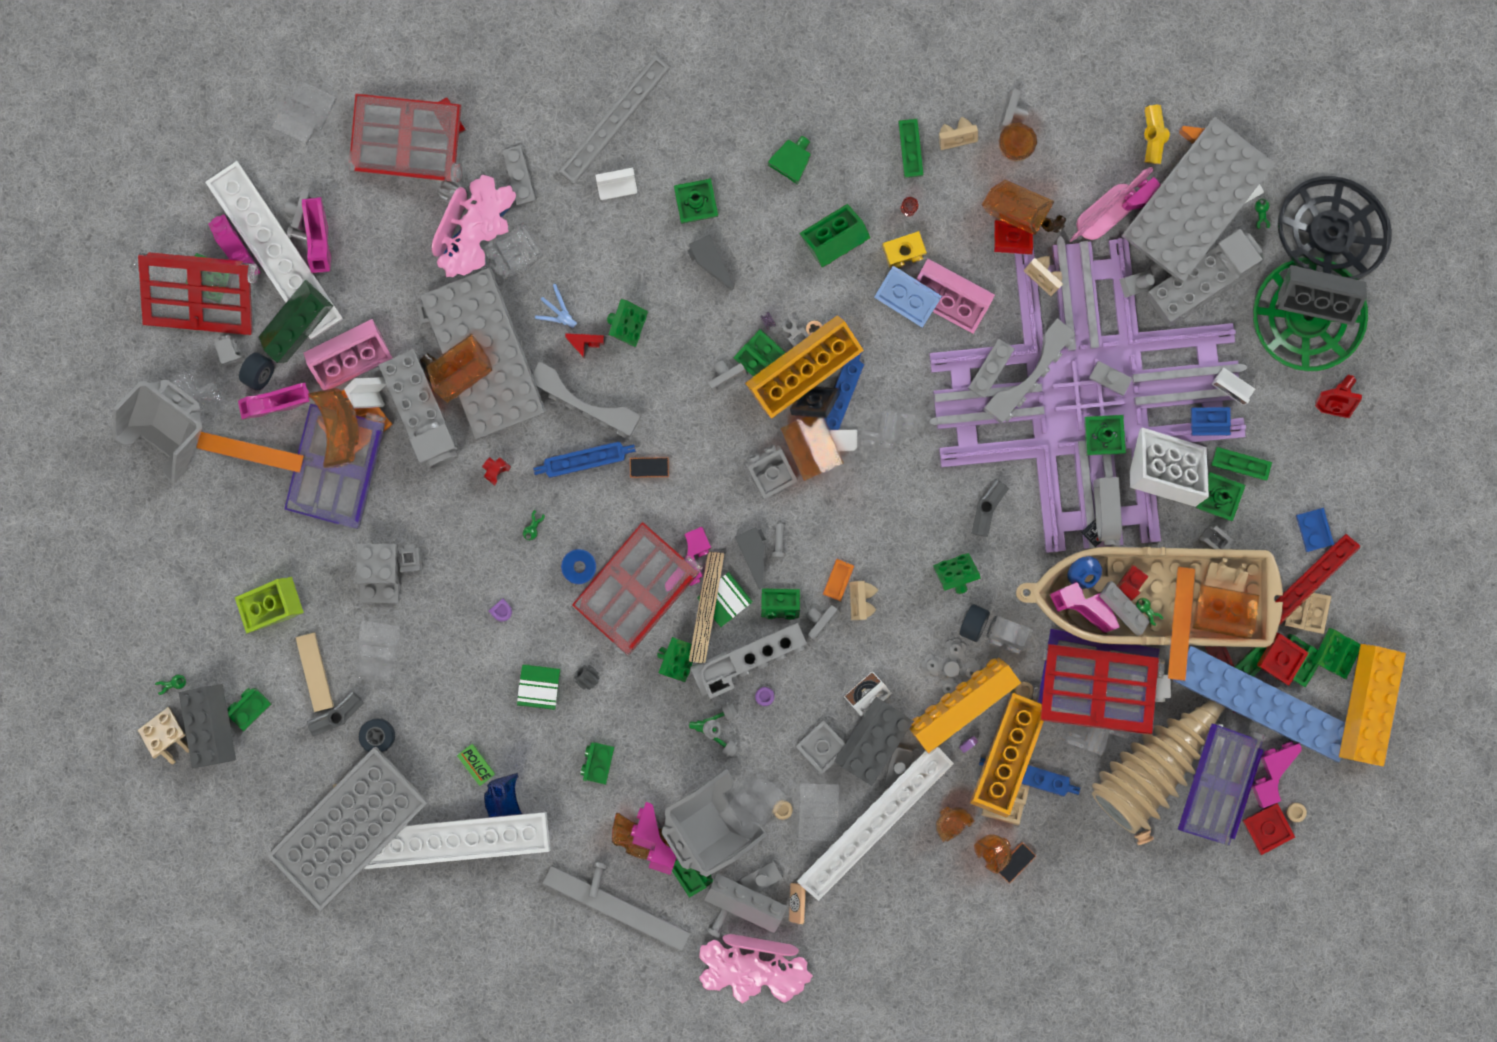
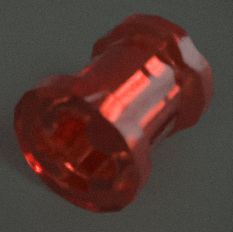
[900,197,919,217]

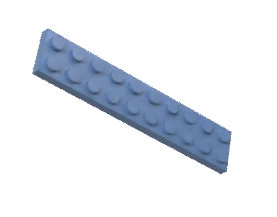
[1173,646,1345,762]

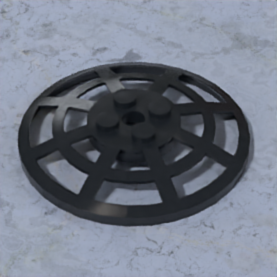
[1278,176,1392,280]

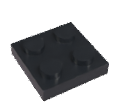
[790,386,840,418]

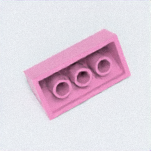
[916,259,995,334]
[303,319,393,392]

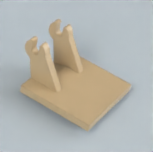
[1200,558,1248,610]
[138,707,189,765]

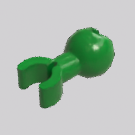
[1254,199,1270,229]
[523,510,545,541]
[1136,598,1163,626]
[155,674,186,695]

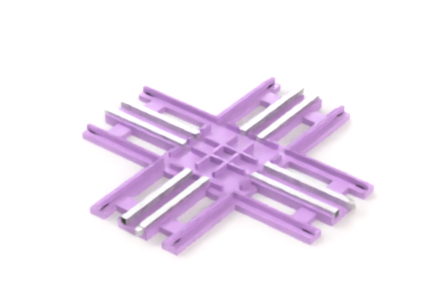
[929,236,1247,553]

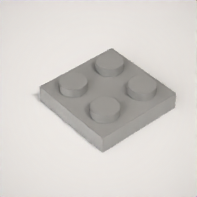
[795,720,845,774]

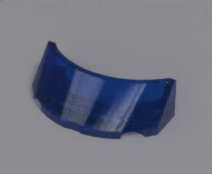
[484,773,522,817]

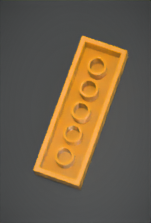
[745,315,864,419]
[1339,644,1406,767]
[909,657,1021,753]
[970,693,1044,818]

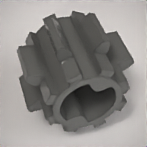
[574,665,600,690]

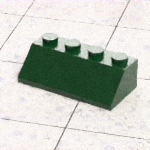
[258,280,333,363]

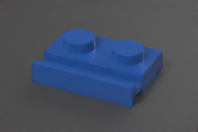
[1190,407,1231,436]
[1296,508,1334,552]

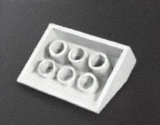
[1130,428,1209,507]

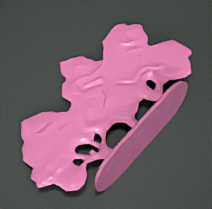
[1070,167,1153,242]
[432,175,516,277]
[699,934,813,1004]

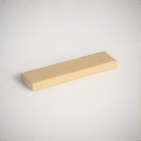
[295,633,334,712]

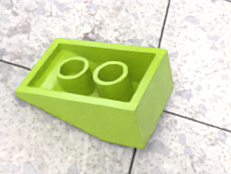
[235,577,304,634]

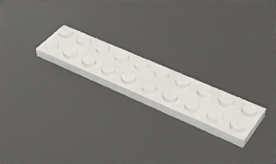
[205,161,344,340]
[797,747,954,901]
[364,812,551,869]

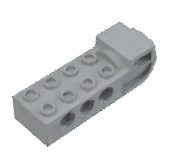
[1147,229,1264,328]
[378,349,458,470]
[690,623,807,699]

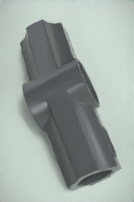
[971,479,1009,537]
[307,691,364,737]

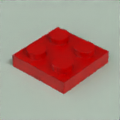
[994,220,1033,255]
[1257,633,1308,686]
[1242,803,1296,855]

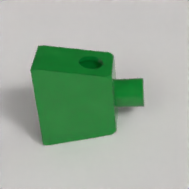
[768,136,811,185]

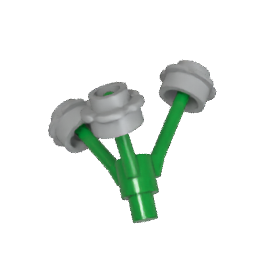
[689,702,739,758]

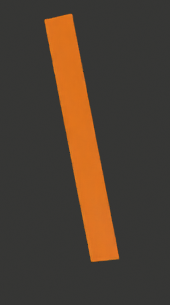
[196,432,304,473]
[1168,567,1195,681]

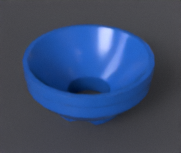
[561,549,596,584]
[1067,556,1102,589]

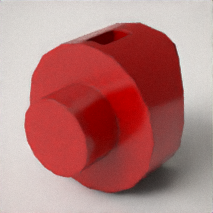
[482,457,511,486]

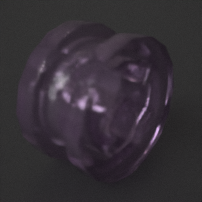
[760,312,776,331]

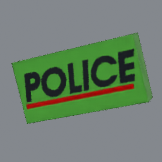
[457,744,495,786]

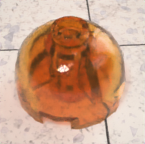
[998,122,1037,162]
[935,806,975,843]
[974,834,1012,874]

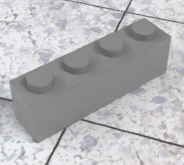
[704,874,787,933]

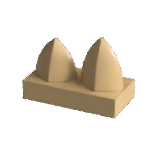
[939,117,978,150]
[1023,256,1063,296]
[849,581,878,620]

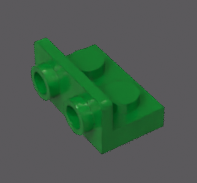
[761,588,800,620]
[227,688,272,731]
[580,742,615,785]
[672,859,713,898]

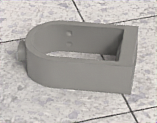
[1093,477,1122,545]

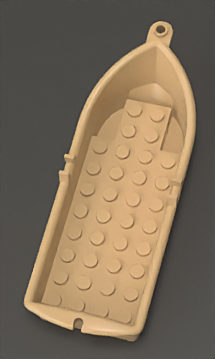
[1016,547,1283,647]

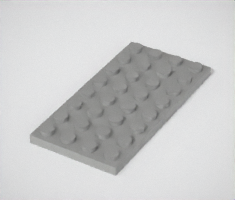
[1122,117,1275,283]
[420,268,546,439]
[267,747,429,911]

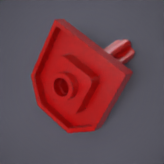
[1315,375,1362,418]

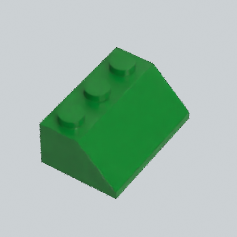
[799,203,871,268]

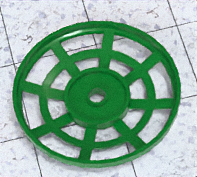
[1253,257,1368,372]

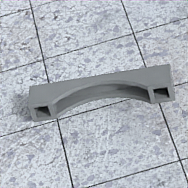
[983,318,1075,424]
[532,362,641,438]

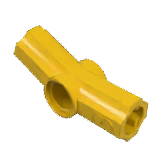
[1144,104,1170,164]

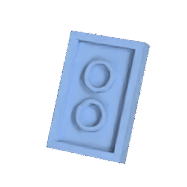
[874,266,942,328]

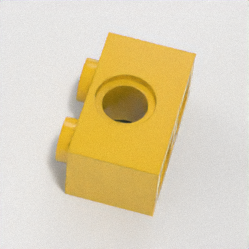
[882,231,927,268]

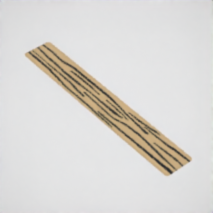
[689,552,724,663]

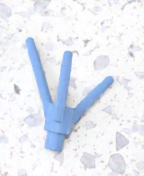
[535,284,577,329]

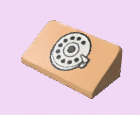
[789,883,805,924]

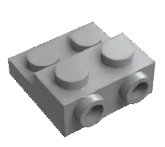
[745,445,798,499]

